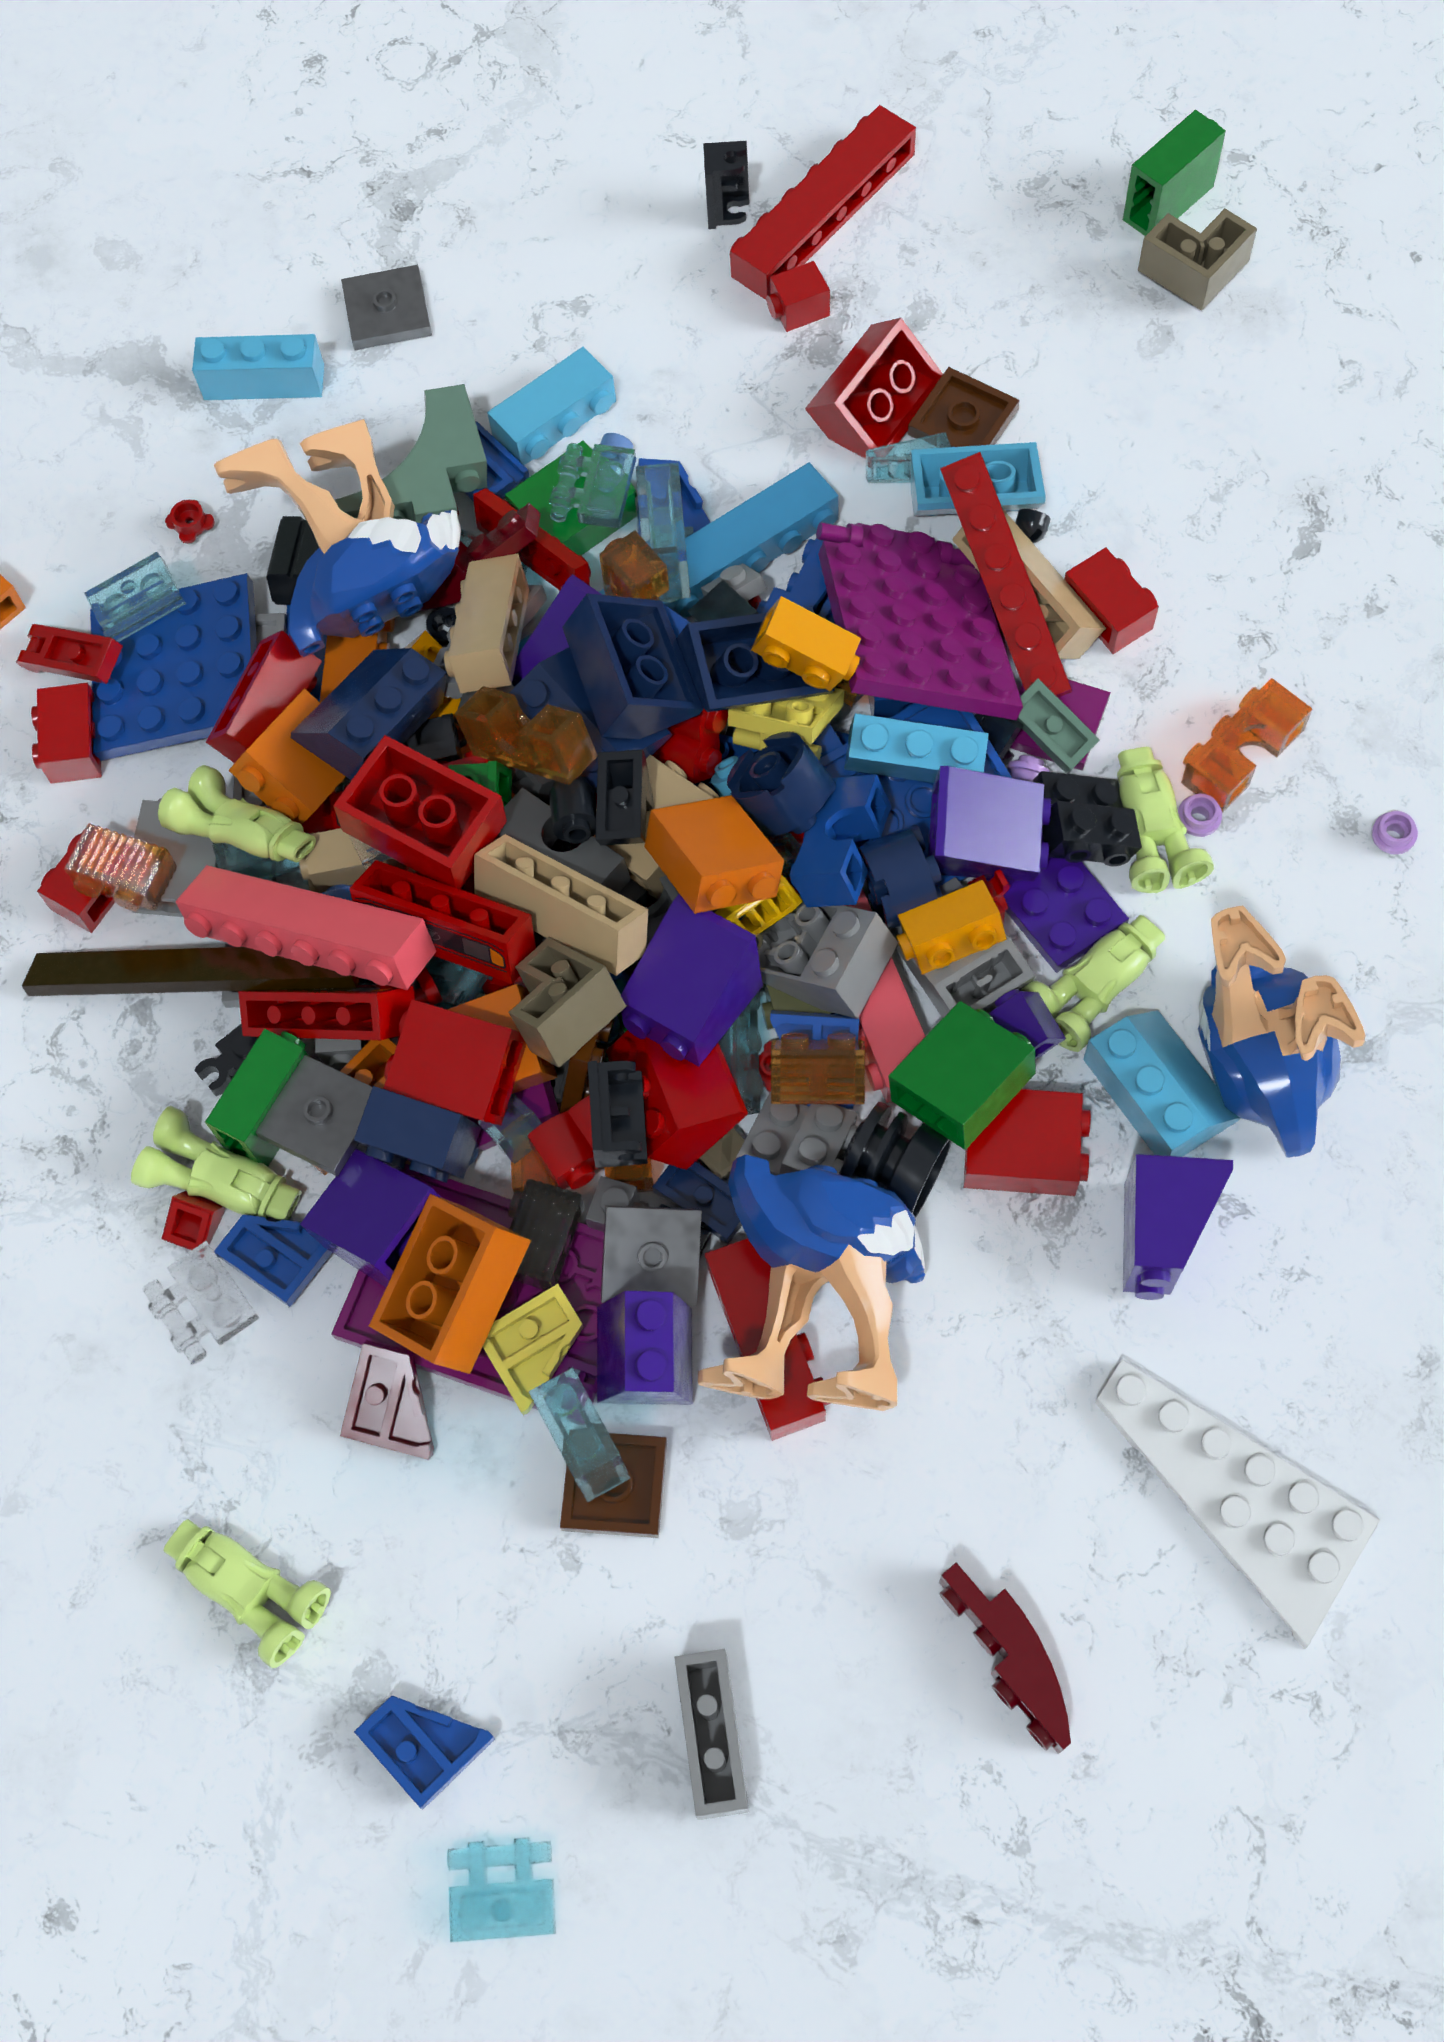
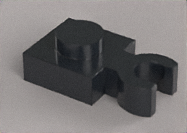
[194,1024,259,1096]

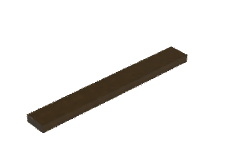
[22,947,360,996]

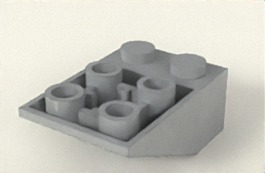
[889,877,1036,1018]
[756,896,898,1019]

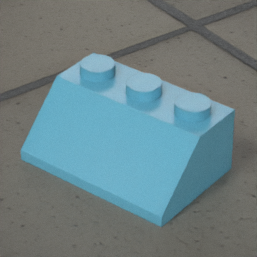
[911,442,1046,516]
[1083,1010,1240,1157]

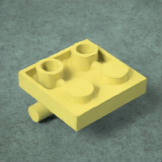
[728,688,845,760]

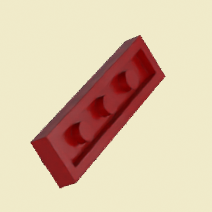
[473,488,591,591]

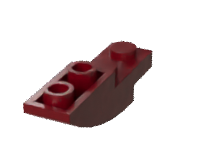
[421,503,541,610]
[939,1562,1071,1754]

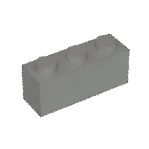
[674,1649,749,1820]

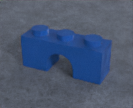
[790,774,892,908]

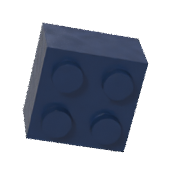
[354,1086,482,1183]

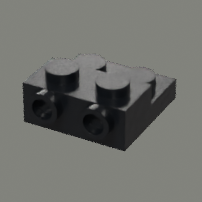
[1033,771,1142,867]

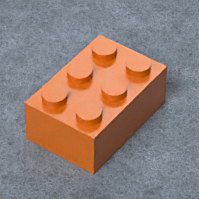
[369,1194,531,1374]

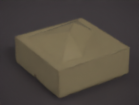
[698,1127,745,1181]

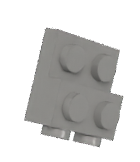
[736,1092,858,1175]

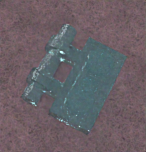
[549,443,636,529]
[447,1837,556,1942]

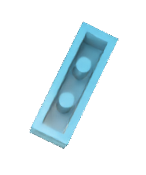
[192,334,324,400]
[487,347,616,465]
[844,713,989,783]

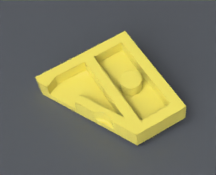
[483,1284,584,1416]

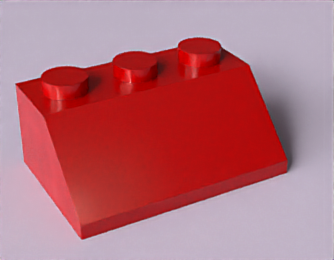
[805,317,943,465]
[606,1030,748,1170]

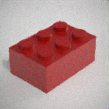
[333,735,507,889]

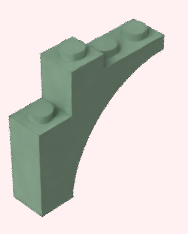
[334,384,487,523]

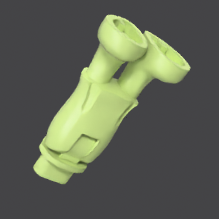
[1117,747,1214,893]
[158,765,316,862]
[1020,915,1165,1052]
[131,1106,302,1221]
[163,1519,331,1668]

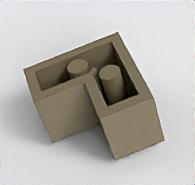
[1138,208,1257,311]
[508,937,626,1068]

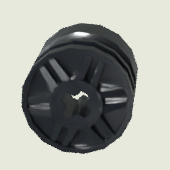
[840,1102,952,1218]

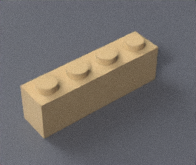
[952,510,1106,659]
[444,553,530,694]
[474,834,648,976]

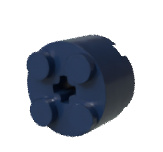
[727,732,836,836]
[857,825,943,929]

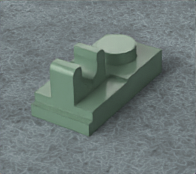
[1017,679,1100,773]

